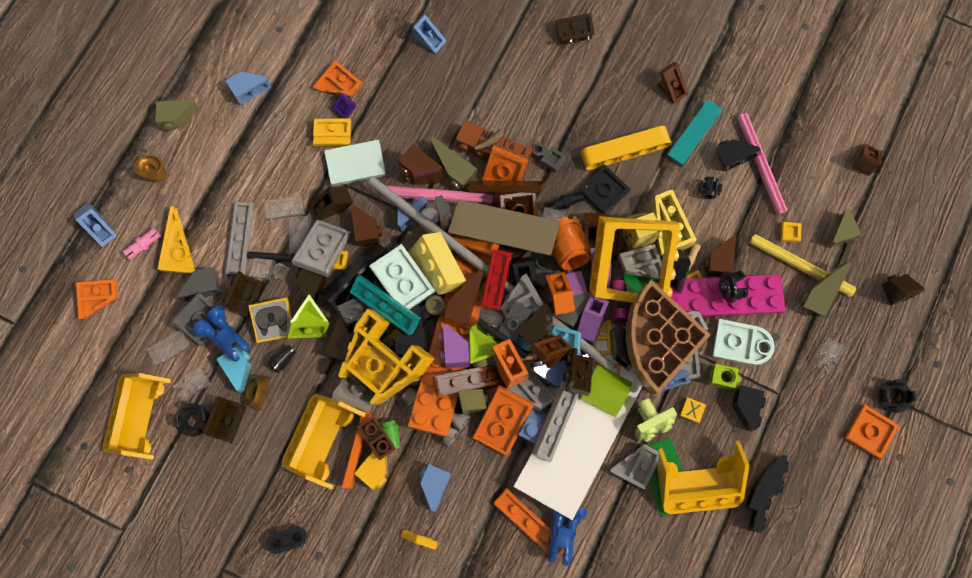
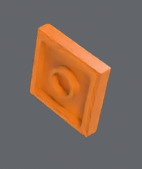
[482,146,528,181]
[844,404,900,460]

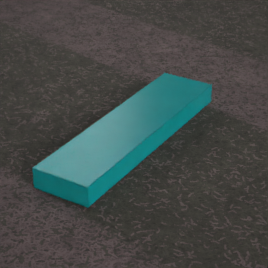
[667,100,723,167]
[349,275,421,335]

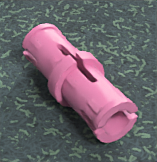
[123,227,161,260]

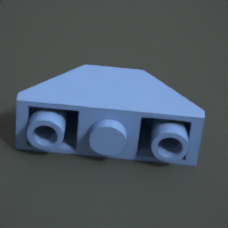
[527,352,589,386]

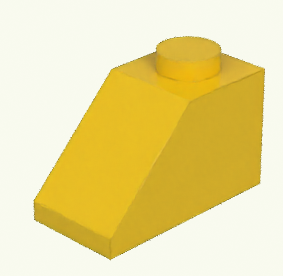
[354,452,388,490]

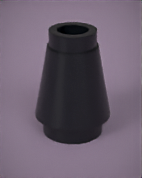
[267,345,297,373]

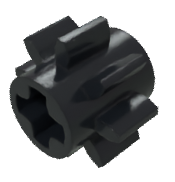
[698,177,723,199]

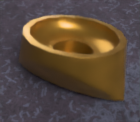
[134,155,166,181]
[244,376,270,411]

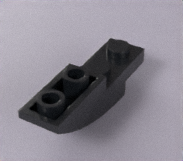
[745,455,789,533]

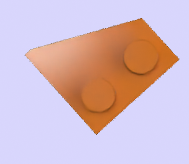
[313,60,363,98]
[76,279,119,319]

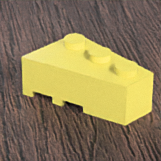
[651,189,697,256]
[623,212,661,251]
[408,232,466,295]

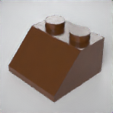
[398,144,444,185]

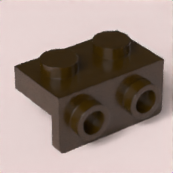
[555,13,596,45]
[223,271,264,318]
[563,348,593,396]
[203,396,247,444]

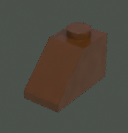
[351,205,383,247]
[703,236,736,277]

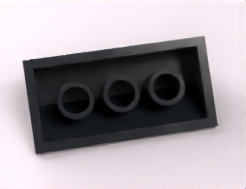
[320,241,389,325]

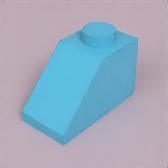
[217,346,251,394]

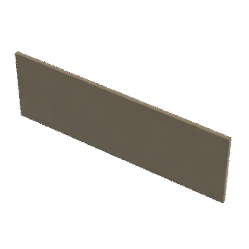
[448,199,561,256]

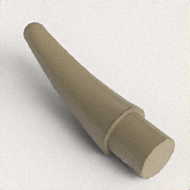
[474,129,504,150]

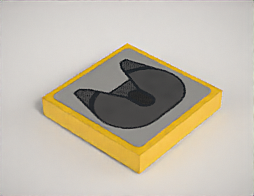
[248,297,293,343]

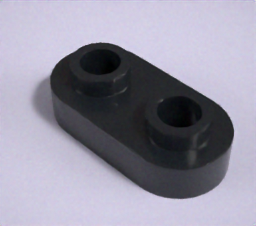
[266,527,308,554]

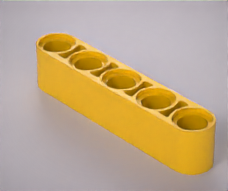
[580,126,672,170]

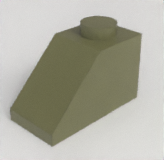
[156,99,198,131]
[459,389,489,415]

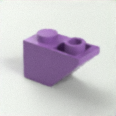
[578,295,609,344]
[439,325,470,369]

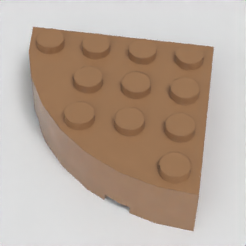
[626,280,711,395]

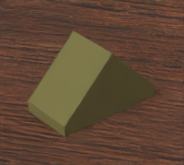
[827,209,861,248]

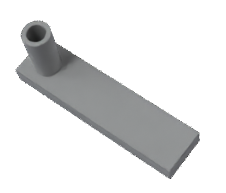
[532,380,579,463]

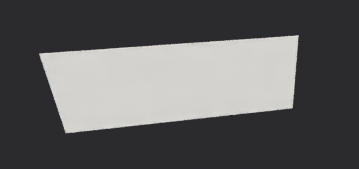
[514,322,643,520]

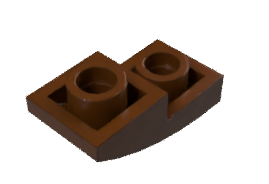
[356,415,396,460]

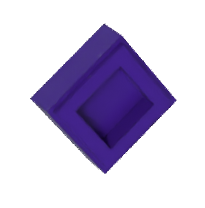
[332,93,357,119]

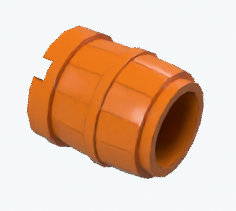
[552,216,591,271]

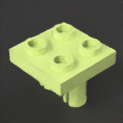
[635,398,677,442]

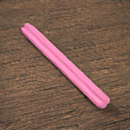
[737,113,787,215]
[386,185,494,205]

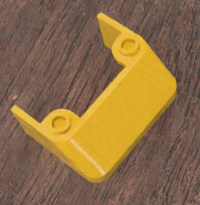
[103,373,171,460]
[282,394,365,489]
[657,441,749,514]

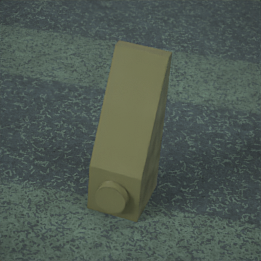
[431,137,477,191]
[800,262,852,317]

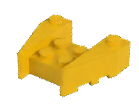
[338,309,435,404]

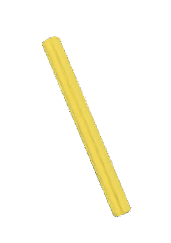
[749,234,856,297]

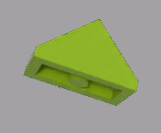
[287,295,329,339]
[470,321,501,364]

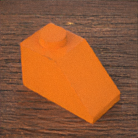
[545,272,575,315]
[492,339,528,389]

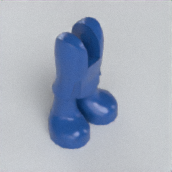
[192,306,250,362]
[548,507,587,566]

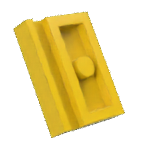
[313,119,352,146]

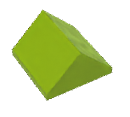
[580,365,633,418]

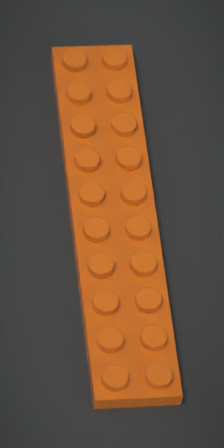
[408,249,491,437]

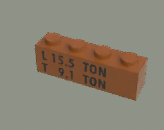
[456,120,533,169]

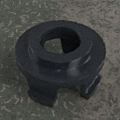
[719,271,749,303]
[879,379,917,413]
[174,403,210,437]

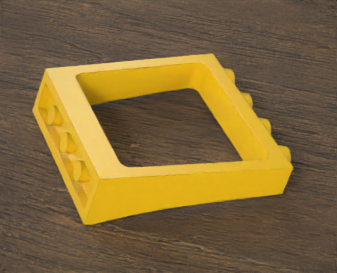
[589,216,682,303]

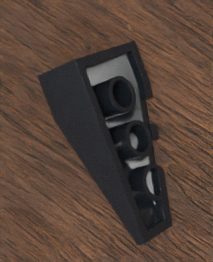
[382,303,427,356]

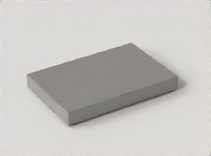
[292,220,351,277]

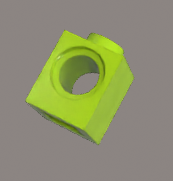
[708,363,741,391]

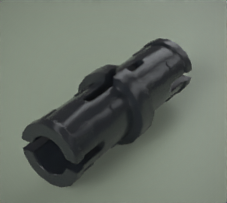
[545,190,584,214]

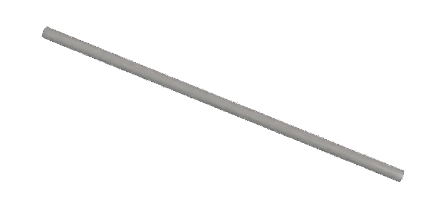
[368,176,615,372]

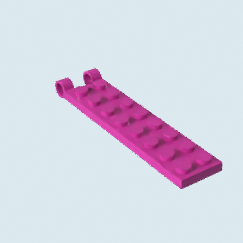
[610,274,786,321]

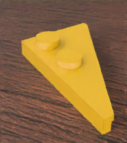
[158,206,196,275]

